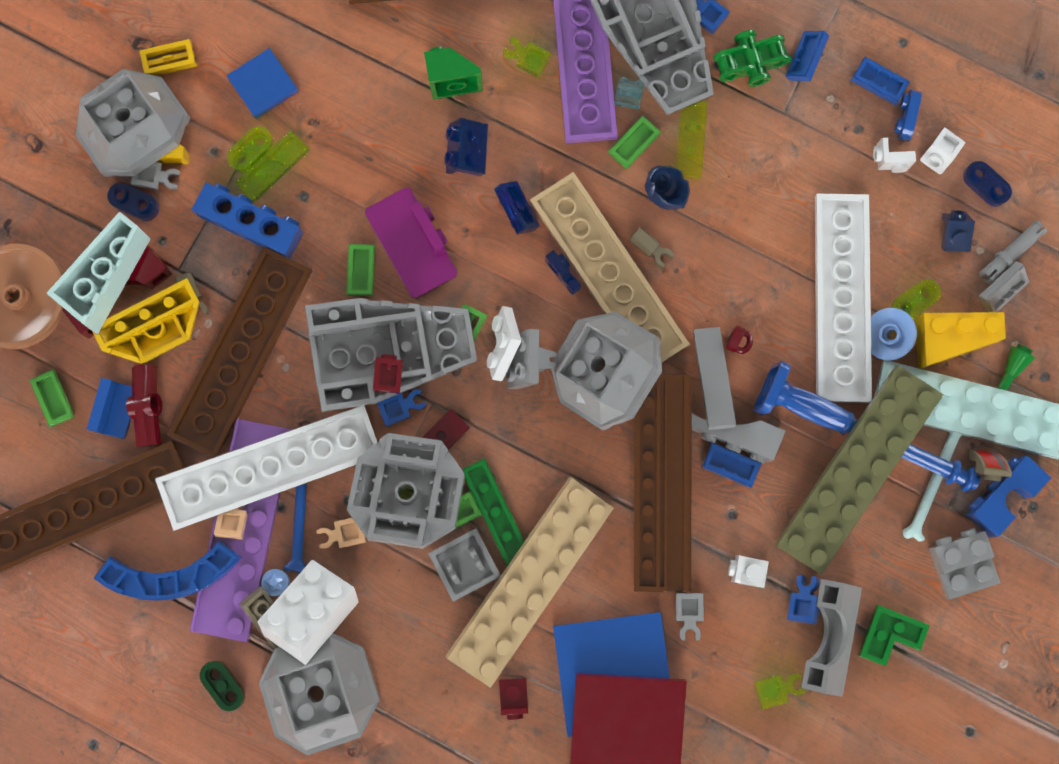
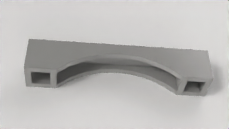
[692,413,785,464]

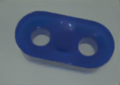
[963,161,1012,207]
[107,183,159,221]

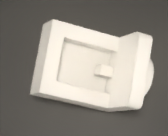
[873,138,916,173]

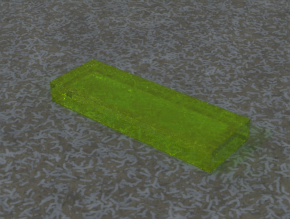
[676,101,708,179]
[235,130,310,203]

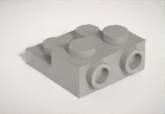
[928,528,1001,600]

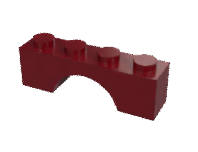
[63,245,173,339]

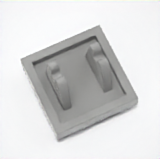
[505,329,557,390]
[428,528,501,602]

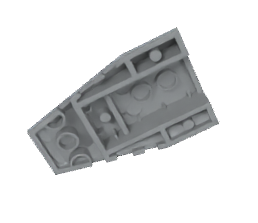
[590,0,714,115]
[305,298,477,412]

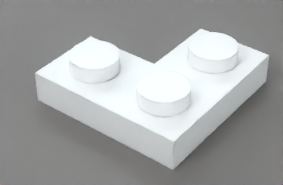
[487,306,521,381]

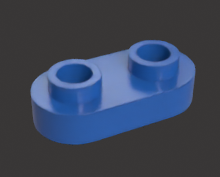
[894,90,922,142]

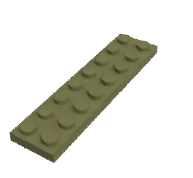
[775,364,944,575]

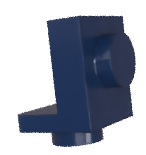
[941,210,975,252]

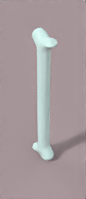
[902,432,962,541]

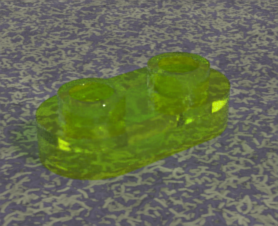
[227,126,273,172]
[891,279,941,319]

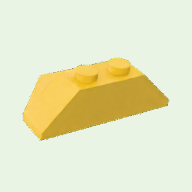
[92,278,200,364]

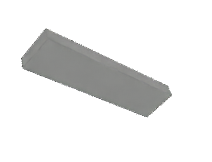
[693,327,736,430]

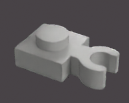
[131,162,180,190]
[675,593,704,640]

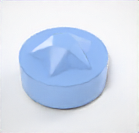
[261,569,290,596]

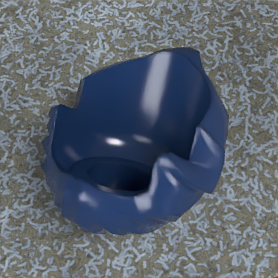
[645,165,690,210]

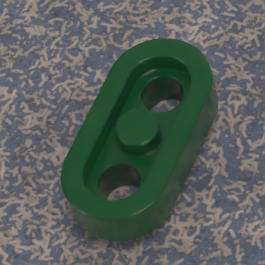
[200,660,245,711]

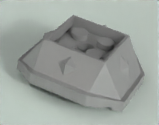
[76,69,190,177]
[551,312,662,430]
[347,433,465,549]
[259,633,381,756]

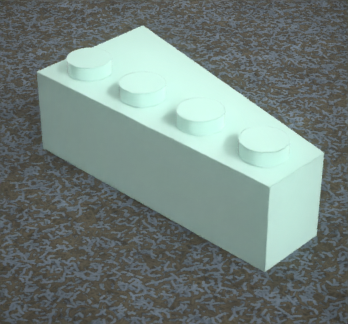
[46,212,150,335]

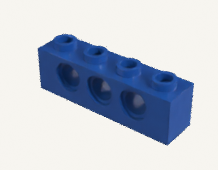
[191,183,304,259]

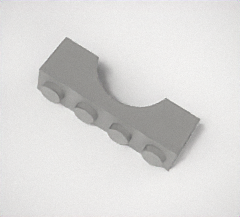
[802,579,862,697]

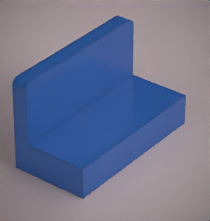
[86,378,132,439]

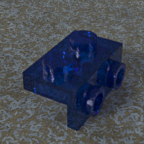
[444,118,488,176]

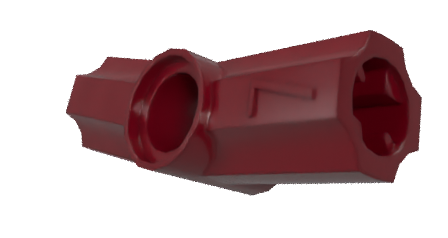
[126,364,163,447]

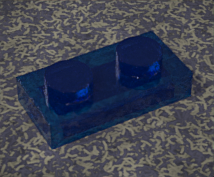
[494,181,540,235]

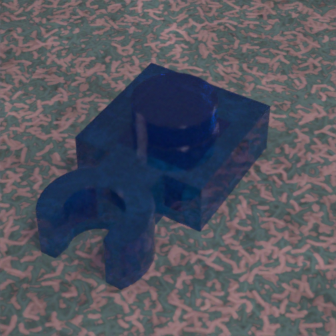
[545,250,581,295]

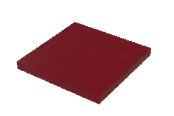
[570,673,687,764]

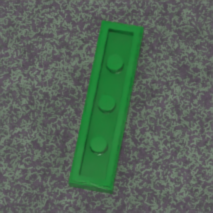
[462,458,524,566]

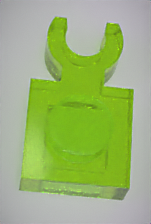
[503,37,552,78]
[753,673,806,710]

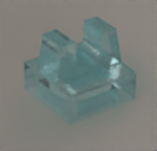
[614,77,645,110]

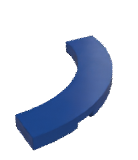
[94,540,242,601]

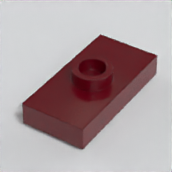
[422,409,470,450]

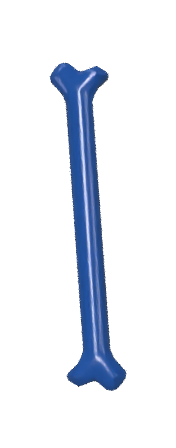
[284,483,307,574]

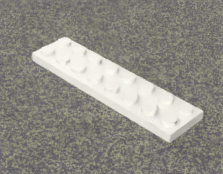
[815,194,872,403]
[155,405,378,531]

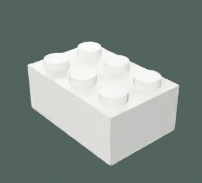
[257,560,359,665]

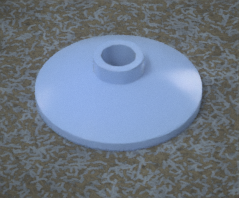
[871,308,917,361]

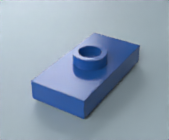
[786,31,829,81]
[851,57,910,106]
[701,442,762,488]

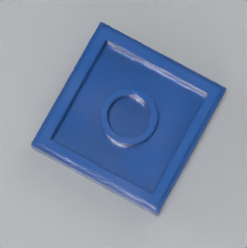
[227,48,299,119]

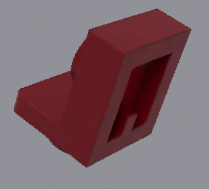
[372,354,403,394]
[499,678,528,720]

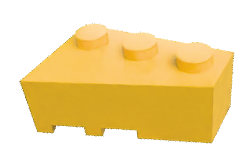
[915,312,1006,369]

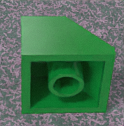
[424,46,483,100]

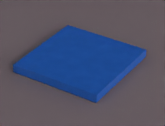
[553,612,670,737]

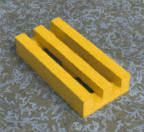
[139,39,197,76]

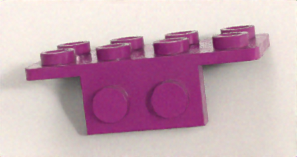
[365,187,457,299]

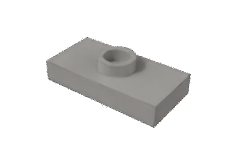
[979,261,1030,312]

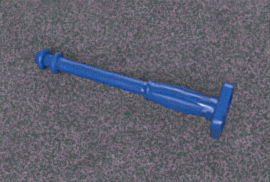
[753,361,981,492]

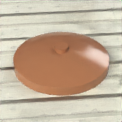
[0,244,64,349]

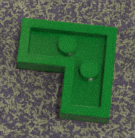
[858,605,930,666]

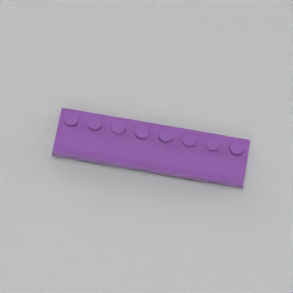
[190,419,292,642]

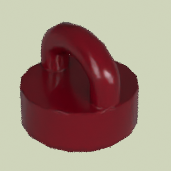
[725,325,753,354]

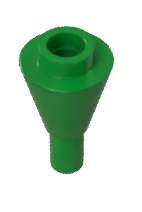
[997,344,1035,391]

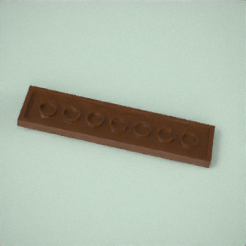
[167,247,313,458]
[0,441,185,574]

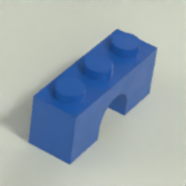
[966,456,1052,537]

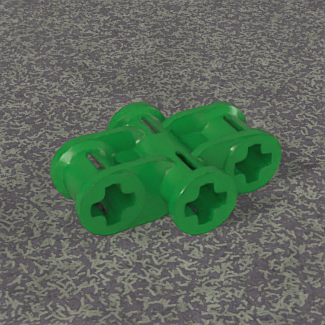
[713,30,792,87]

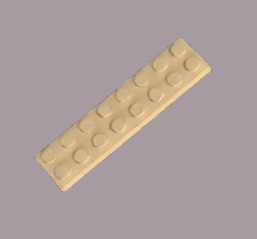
[530,172,690,363]
[445,477,614,688]

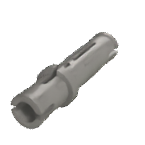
[979,220,1047,284]

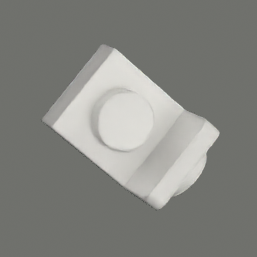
[920,127,966,174]
[728,555,769,588]

